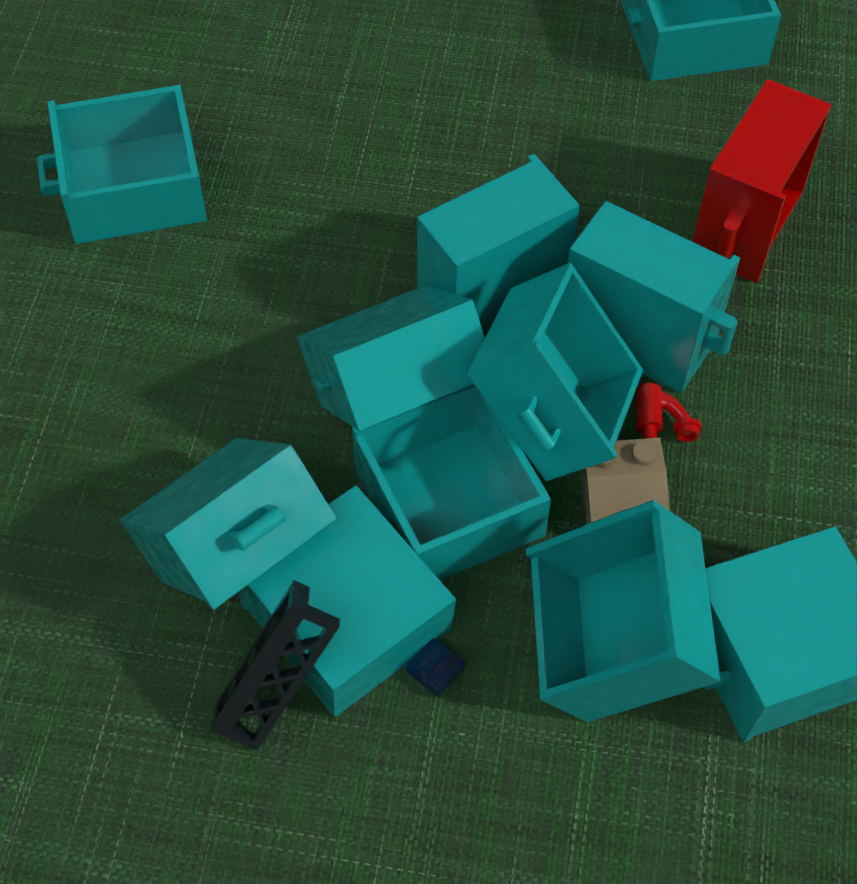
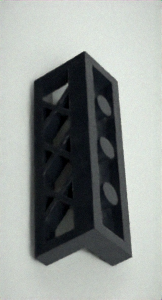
[211,580,340,750]

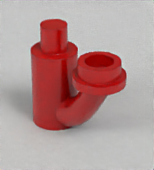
[635,383,702,442]

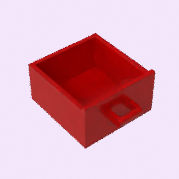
[693,79,832,284]

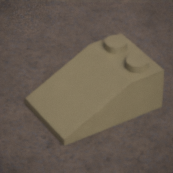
[579,438,670,524]

